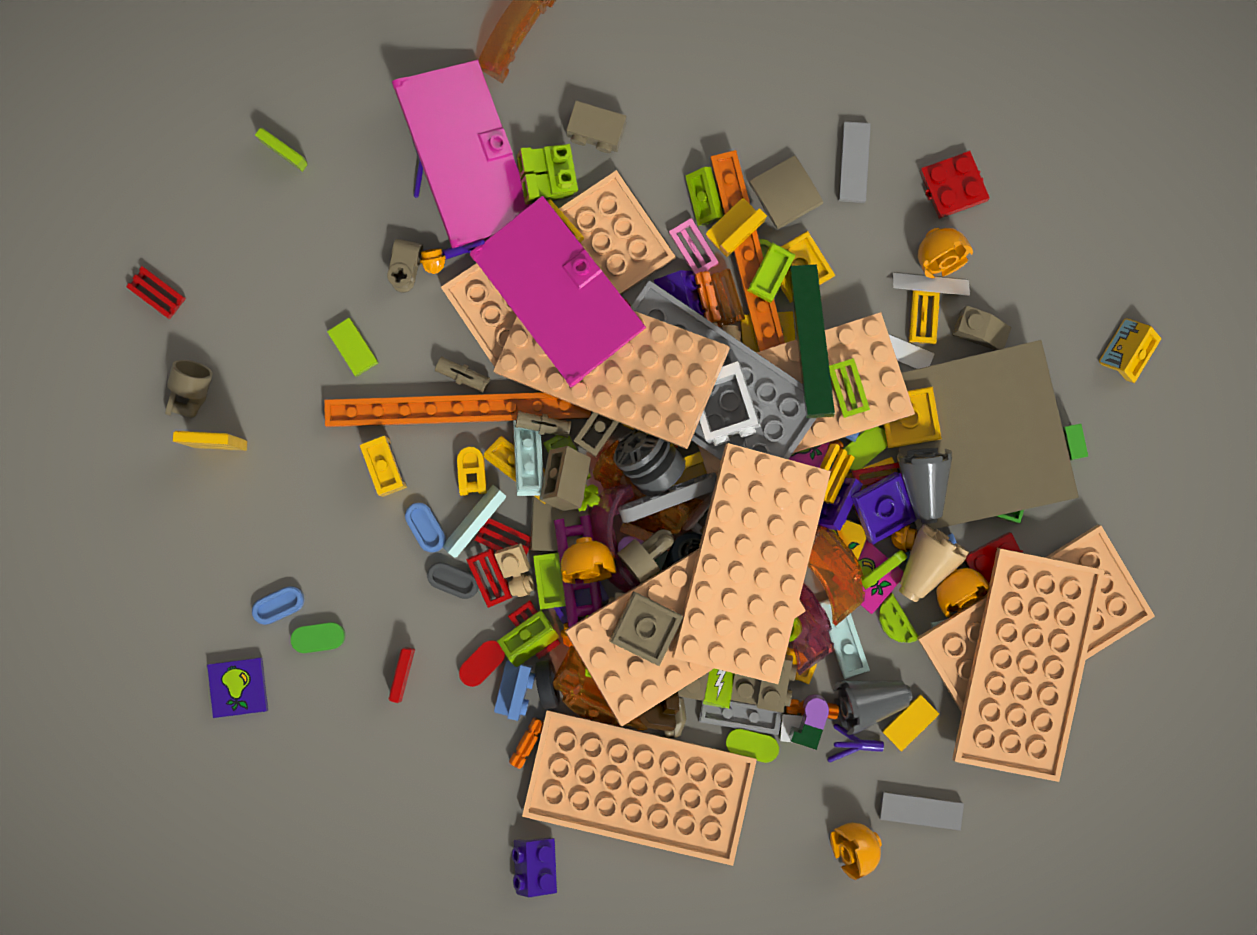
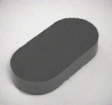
[427,562,479,599]

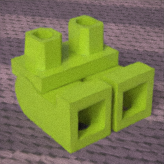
[516,144,578,205]

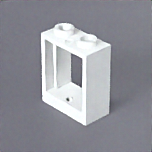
[699,361,761,446]

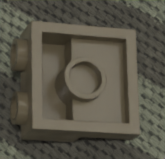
[731,654,797,713]

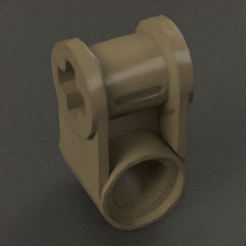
[387,239,423,293]

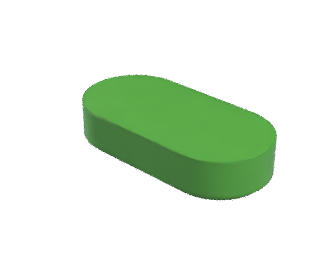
[291,622,346,653]

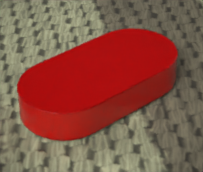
[459,640,505,687]

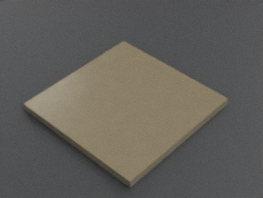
[898,340,1079,531]

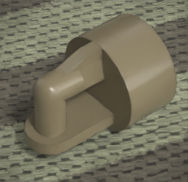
[165,360,213,418]
[617,529,674,584]

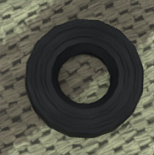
[535,660,560,709]

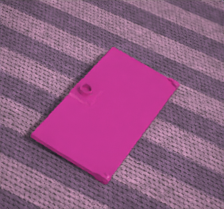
[392,60,531,248]
[470,196,646,387]

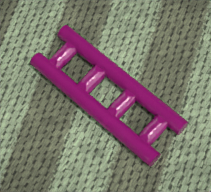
[554,515,603,627]

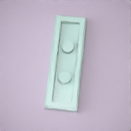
[513,420,544,496]
[443,485,506,558]
[818,594,870,679]

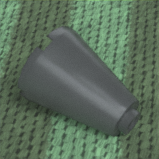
[897,448,952,524]
[834,681,912,735]

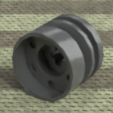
[613,429,686,496]

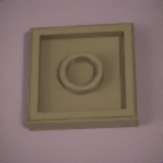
[609,591,684,666]

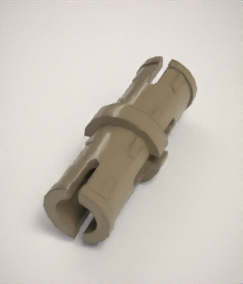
[435,356,490,393]
[515,411,571,438]

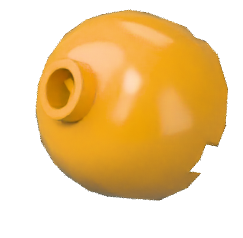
[918,228,973,278]
[561,537,616,584]
[936,568,989,618]
[830,822,882,880]

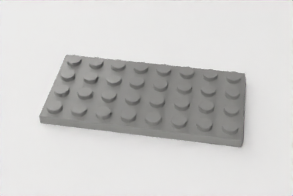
[631,280,816,460]

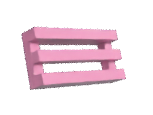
[669,218,719,275]

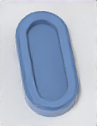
[405,503,446,552]
[252,586,305,625]

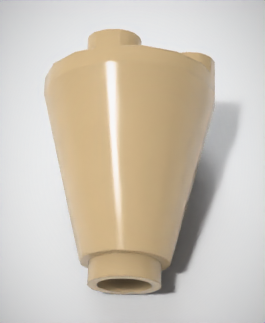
[899,524,969,602]

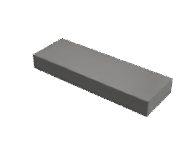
[839,122,871,203]
[699,700,782,735]
[879,791,964,831]

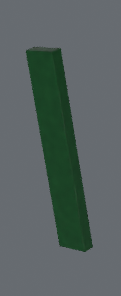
[789,264,835,418]

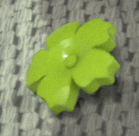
[578,484,600,512]

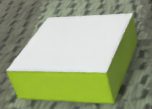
[780,714,803,742]

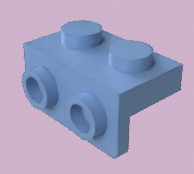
[494,660,535,721]

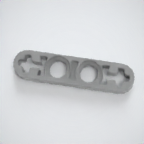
[618,473,717,523]

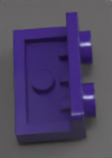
[654,270,705,317]
[817,478,863,531]
[512,837,557,898]

